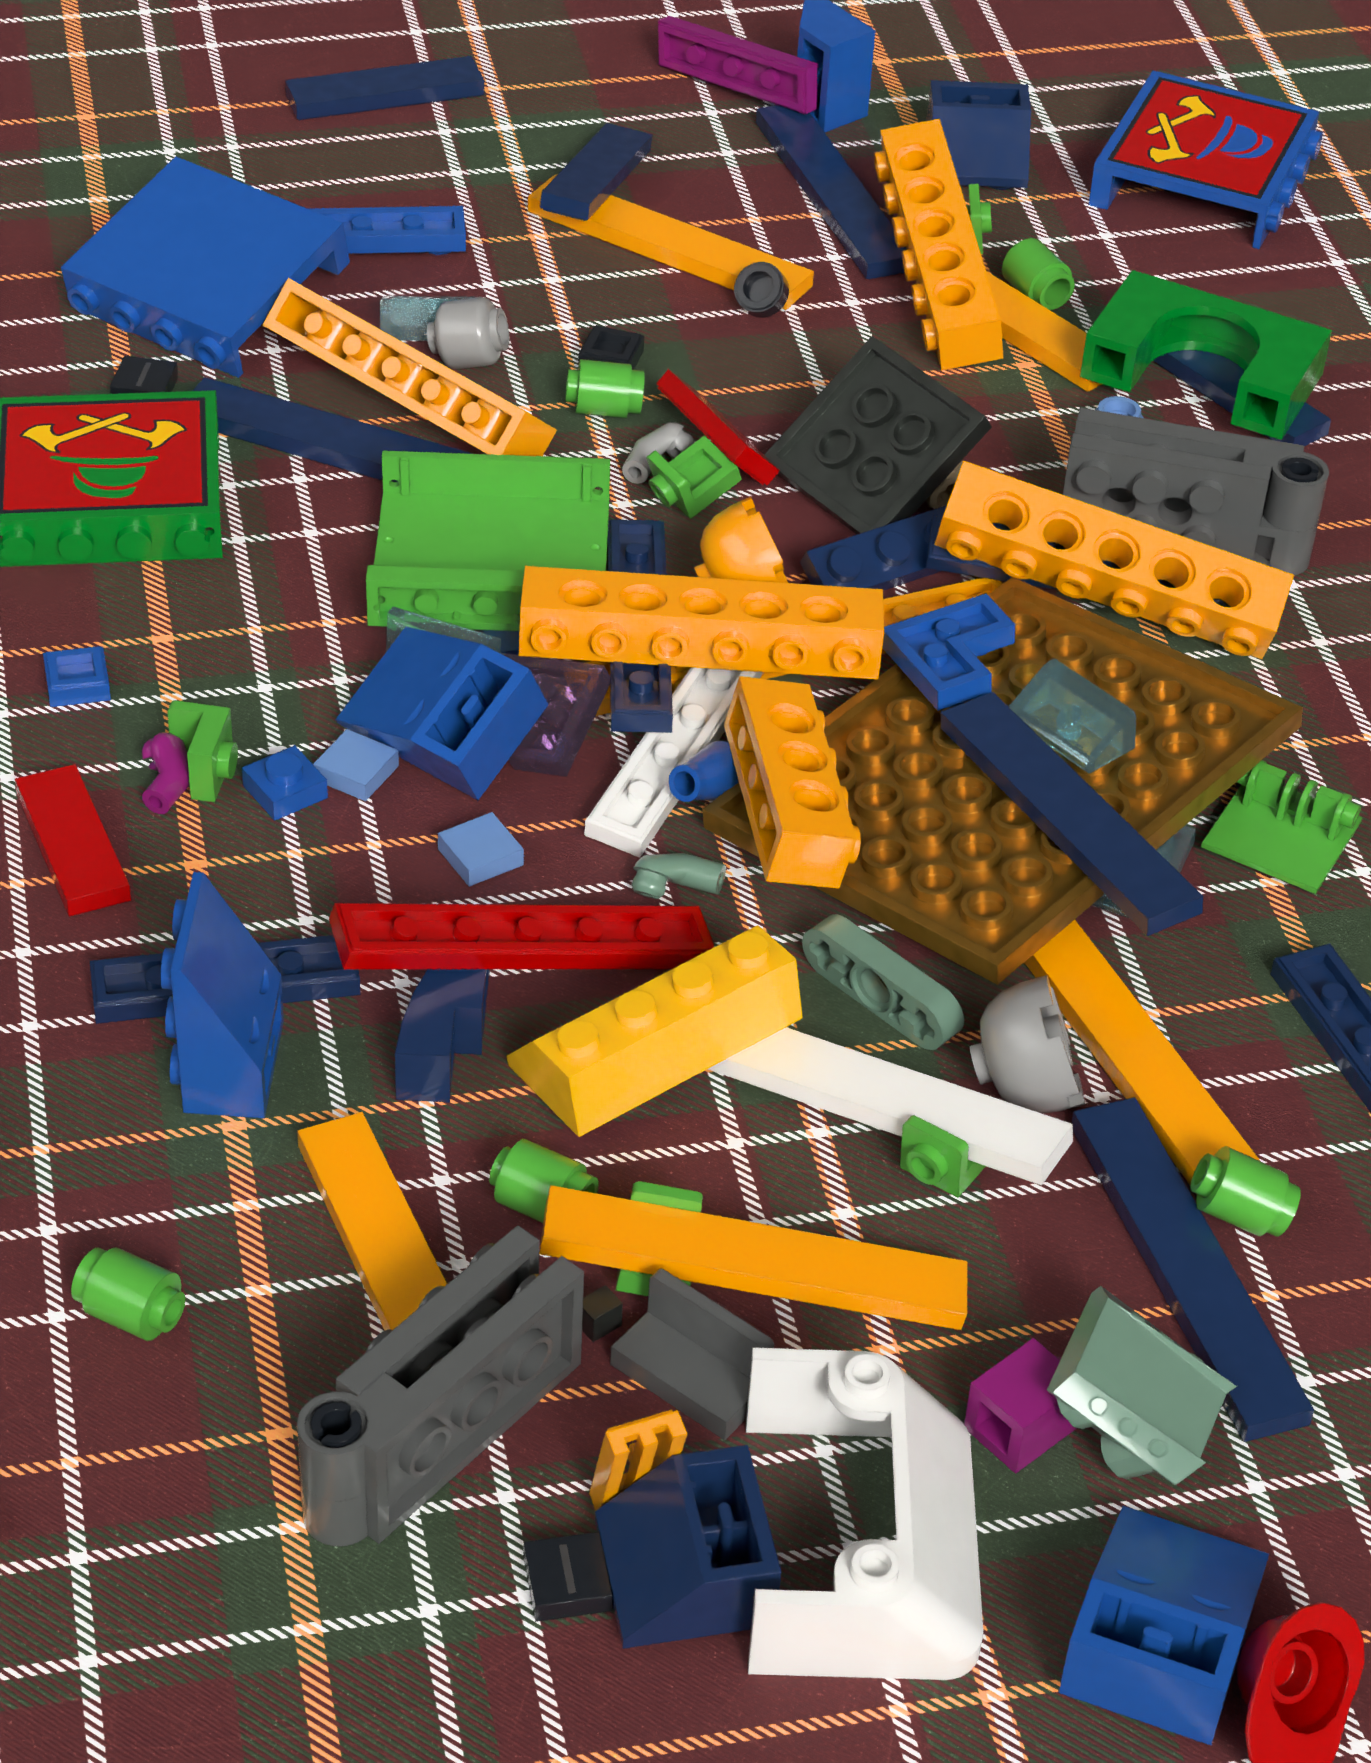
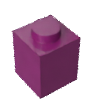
[964,1338,1077,1474]

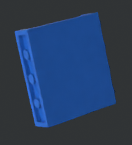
[61,156,350,378]

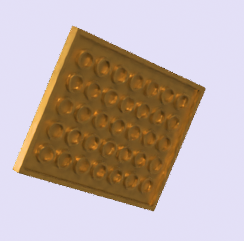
[702,577,1303,985]

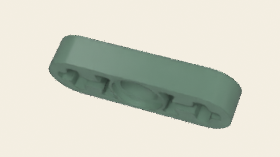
[802,914,964,1050]

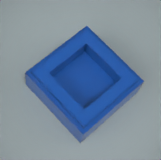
[43,646,111,707]

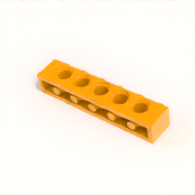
[874,119,1003,371]
[263,278,557,456]
[934,460,1294,659]
[519,566,884,679]

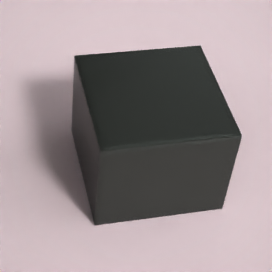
[582,1285,623,1342]

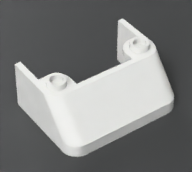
[746,1348,983,1680]

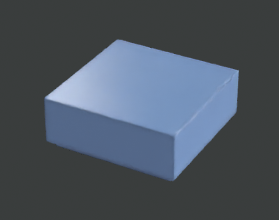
[313,729,399,801]
[438,812,524,887]

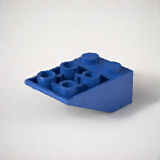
[335,626,549,800]
[161,872,284,1119]
[1059,1506,1269,1745]

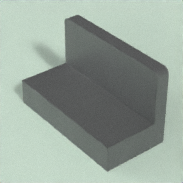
[610,1269,774,1440]

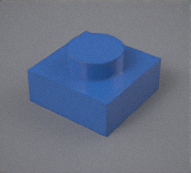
[242,745,328,821]

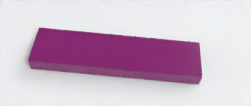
[658,15,818,114]

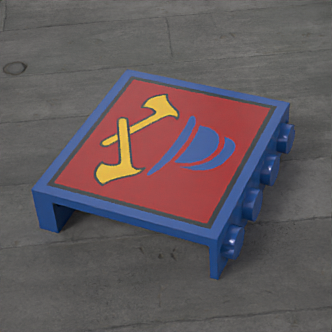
[1089,70,1323,249]

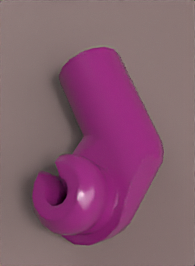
[142,732,190,814]

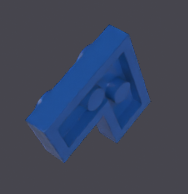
[882,593,1015,711]

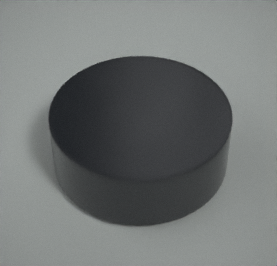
[734,262,789,318]

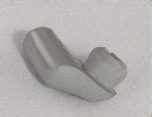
[622,422,694,484]

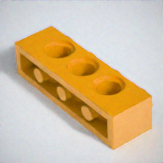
[724,676,861,889]

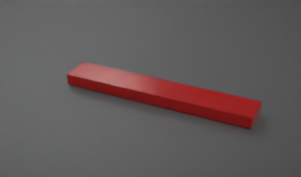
[329,903,715,970]

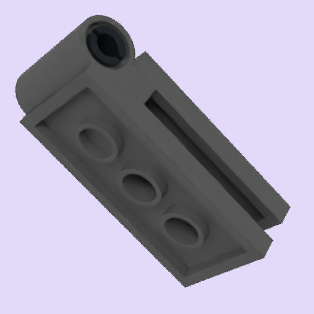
[1063,407,1329,575]
[297,1225,584,1546]

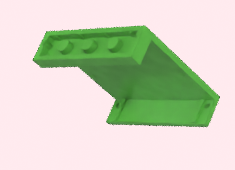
[366,451,610,631]

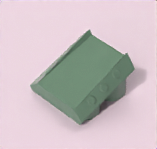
[1047,1286,1237,1485]

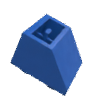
[797,0,876,133]

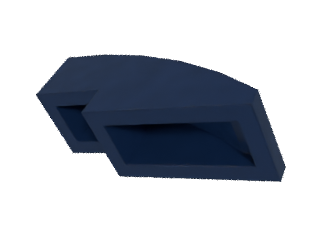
[395,969,490,1103]

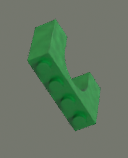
[1080,270,1332,440]

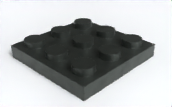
[764,336,992,534]

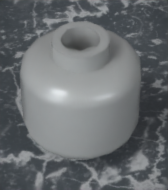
[427,297,509,370]

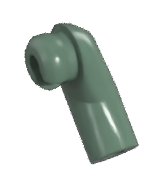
[632,853,726,899]

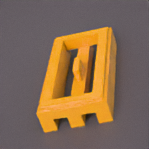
[589,1410,687,1511]

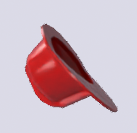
[1236,1602,1365,1763]

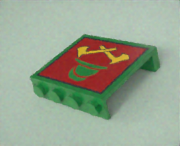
[0,390,223,567]

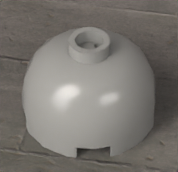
[970,975,1085,1114]

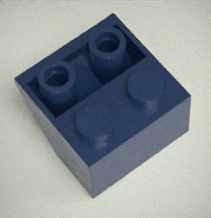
[926,80,1031,190]
[595,1445,781,1649]

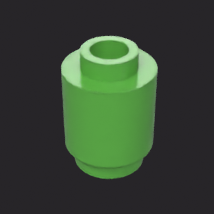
[1002,238,1075,310]
[565,359,645,418]
[489,1139,599,1223]
[1190,1146,1301,1237]
[71,1247,185,1341]

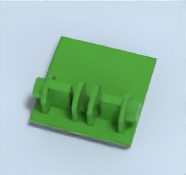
[1201,760,1363,894]

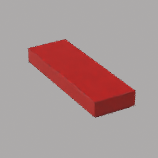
[656,369,780,486]
[15,764,131,917]

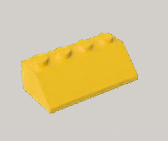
[507,925,803,1137]

